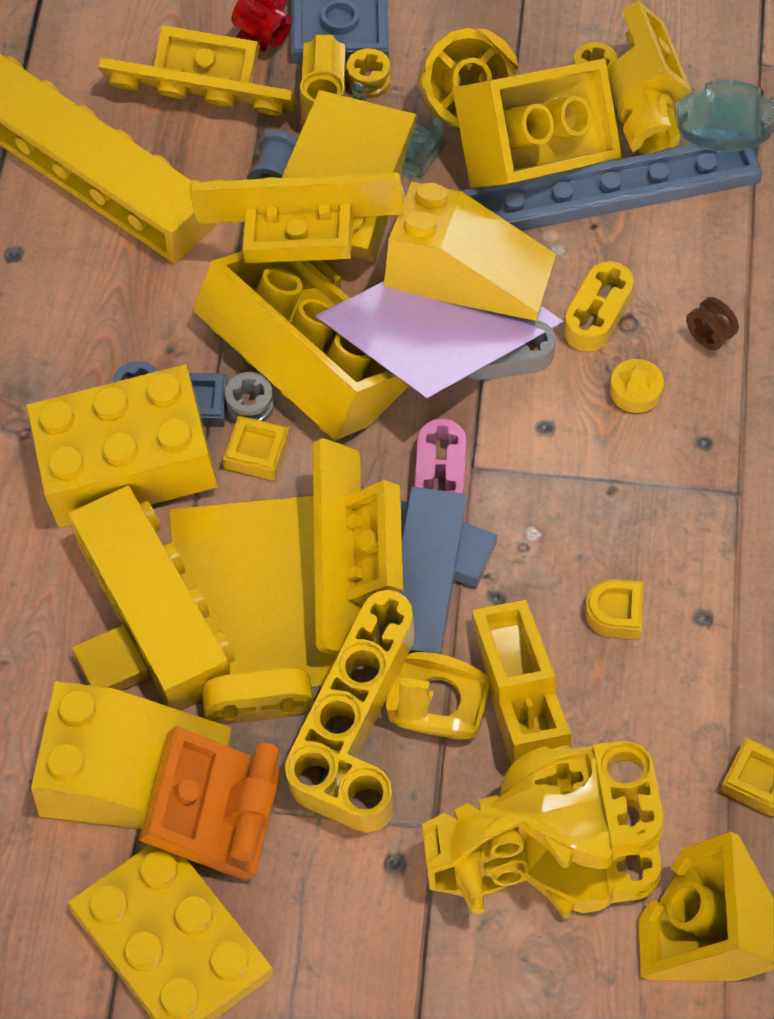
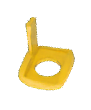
[386,652,489,740]

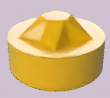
[609,359,664,413]

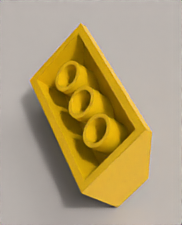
[192,251,409,440]

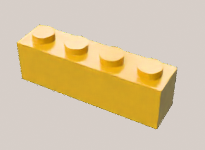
[68,485,235,710]

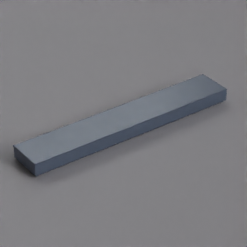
[461,134,763,231]

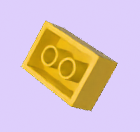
[27,364,218,528]

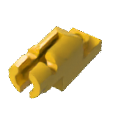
[607,0,692,155]

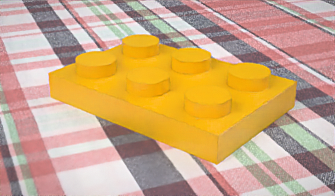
[68,845,274,1019]

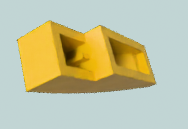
[472,600,571,765]

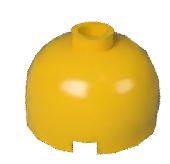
[418,28,519,128]

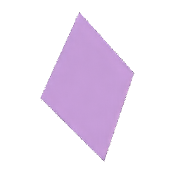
[315,281,564,398]

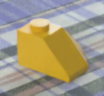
[638,832,774,982]

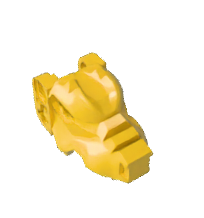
[422,741,663,918]

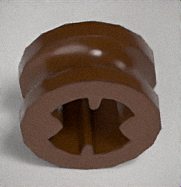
[686,297,739,350]

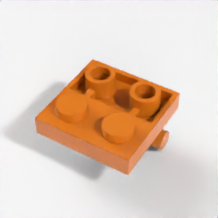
[139,726,281,881]

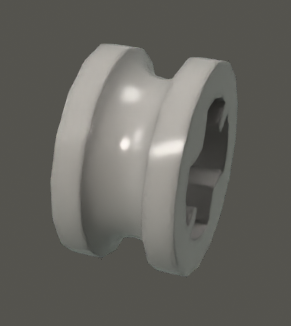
[225,372,274,423]

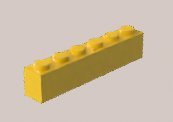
[0,54,216,264]

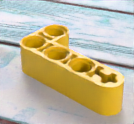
[285,590,415,833]

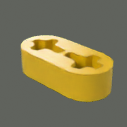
[564,261,634,352]
[202,668,314,724]

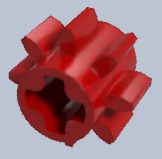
[231,0,292,52]

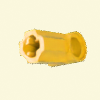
[300,35,346,128]

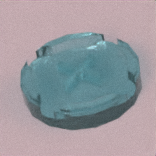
[677,80,774,152]

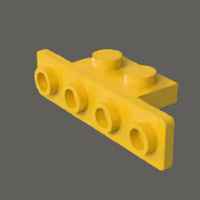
[97,25,298,116]
[189,172,405,263]
[312,438,403,656]

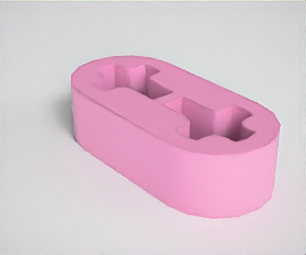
[415,419,466,493]

